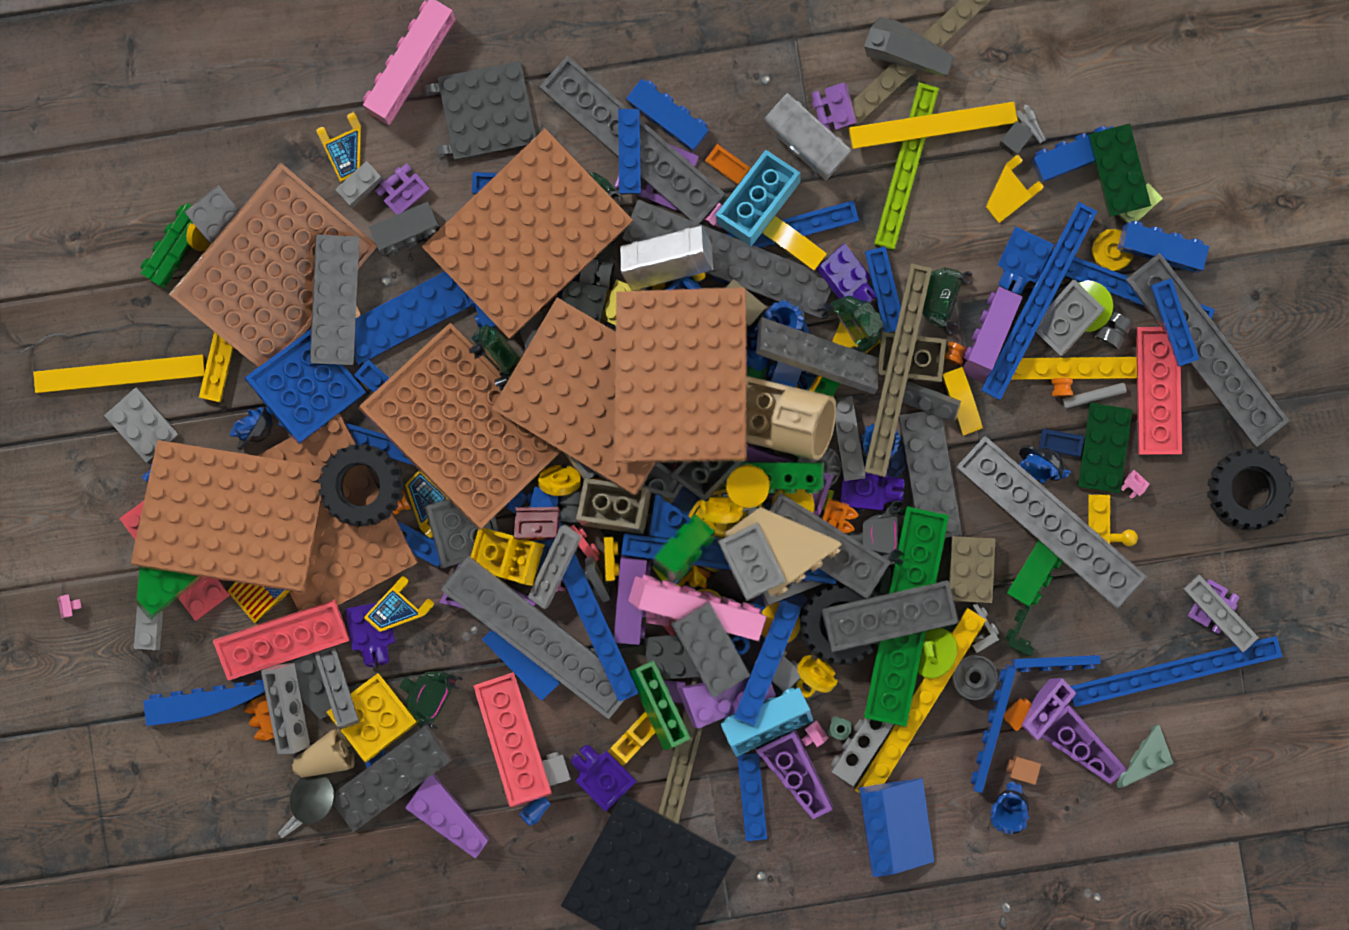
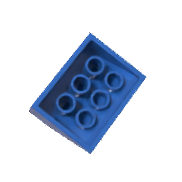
[859,778,934,877]

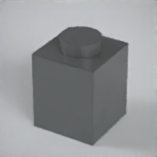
[998,121,1033,157]

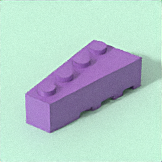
[963,287,1022,383]
[614,556,651,645]
[677,676,776,729]
[1041,704,1127,784]
[756,730,834,819]
[405,774,489,858]

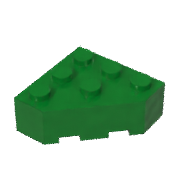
[653,514,715,583]
[136,567,201,620]

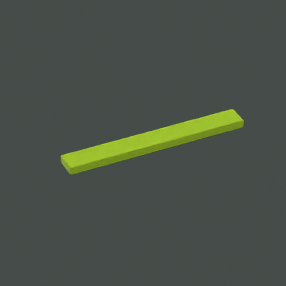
[874,83,939,250]

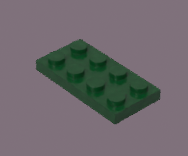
[1088,123,1151,217]
[1077,403,1133,493]

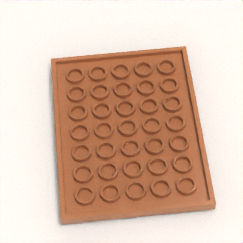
[422,129,633,339]
[169,163,377,367]
[615,288,746,463]
[492,298,656,495]
[358,323,562,531]
[257,413,418,611]
[131,440,323,593]

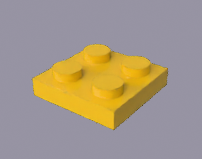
[604,537,619,581]

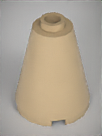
[292,729,355,778]

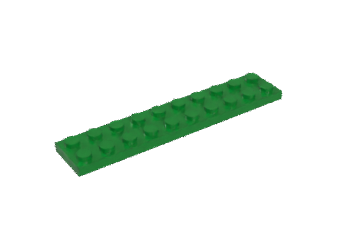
[864,507,949,727]

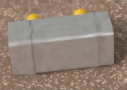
[762,93,851,181]
[620,225,713,291]

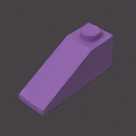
[1022,678,1076,740]

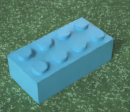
[716,150,801,247]
[721,688,813,757]

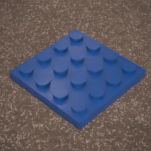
[245,329,366,444]

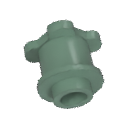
[828,716,852,740]

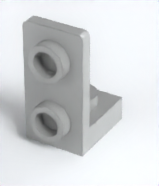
[970,603,999,653]

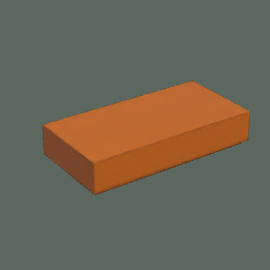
[705,144,751,186]

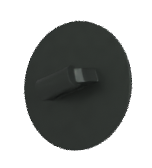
[710,569,760,604]
[290,775,334,824]

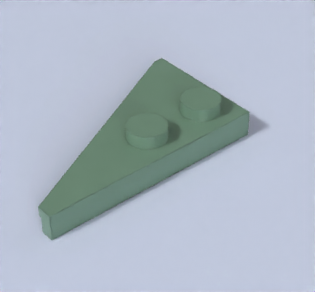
[1117,725,1173,788]

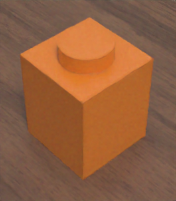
[1003,698,1032,731]

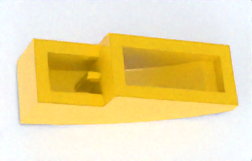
[762,216,827,271]
[942,367,983,436]
[608,711,655,766]

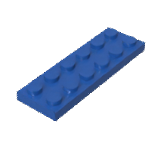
[354,272,471,365]

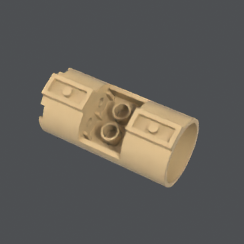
[746,376,836,460]

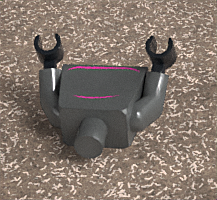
[850,500,905,565]

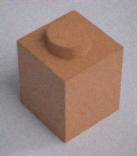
[1006,756,1041,785]

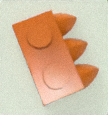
[823,499,858,533]
[243,695,274,741]

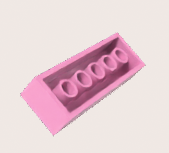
[363,0,456,126]
[628,574,766,641]

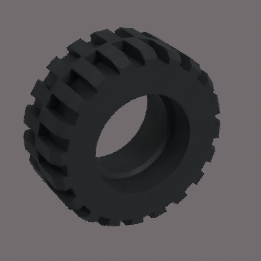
[318,444,404,526]
[1207,448,1294,531]
[800,583,879,665]

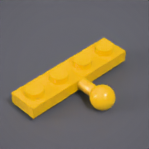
[1088,495,1138,546]

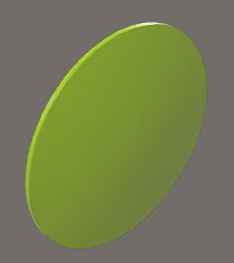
[1079,281,1113,332]
[918,628,957,678]

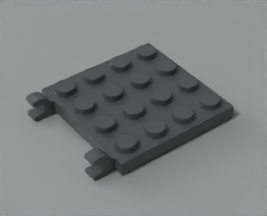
[424,61,536,161]

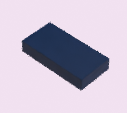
[1038,429,1084,458]

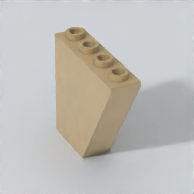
[725,508,842,597]

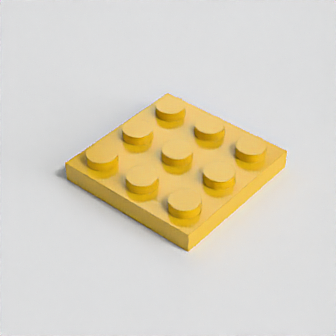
[327,673,417,763]

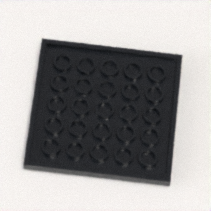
[561,793,736,930]

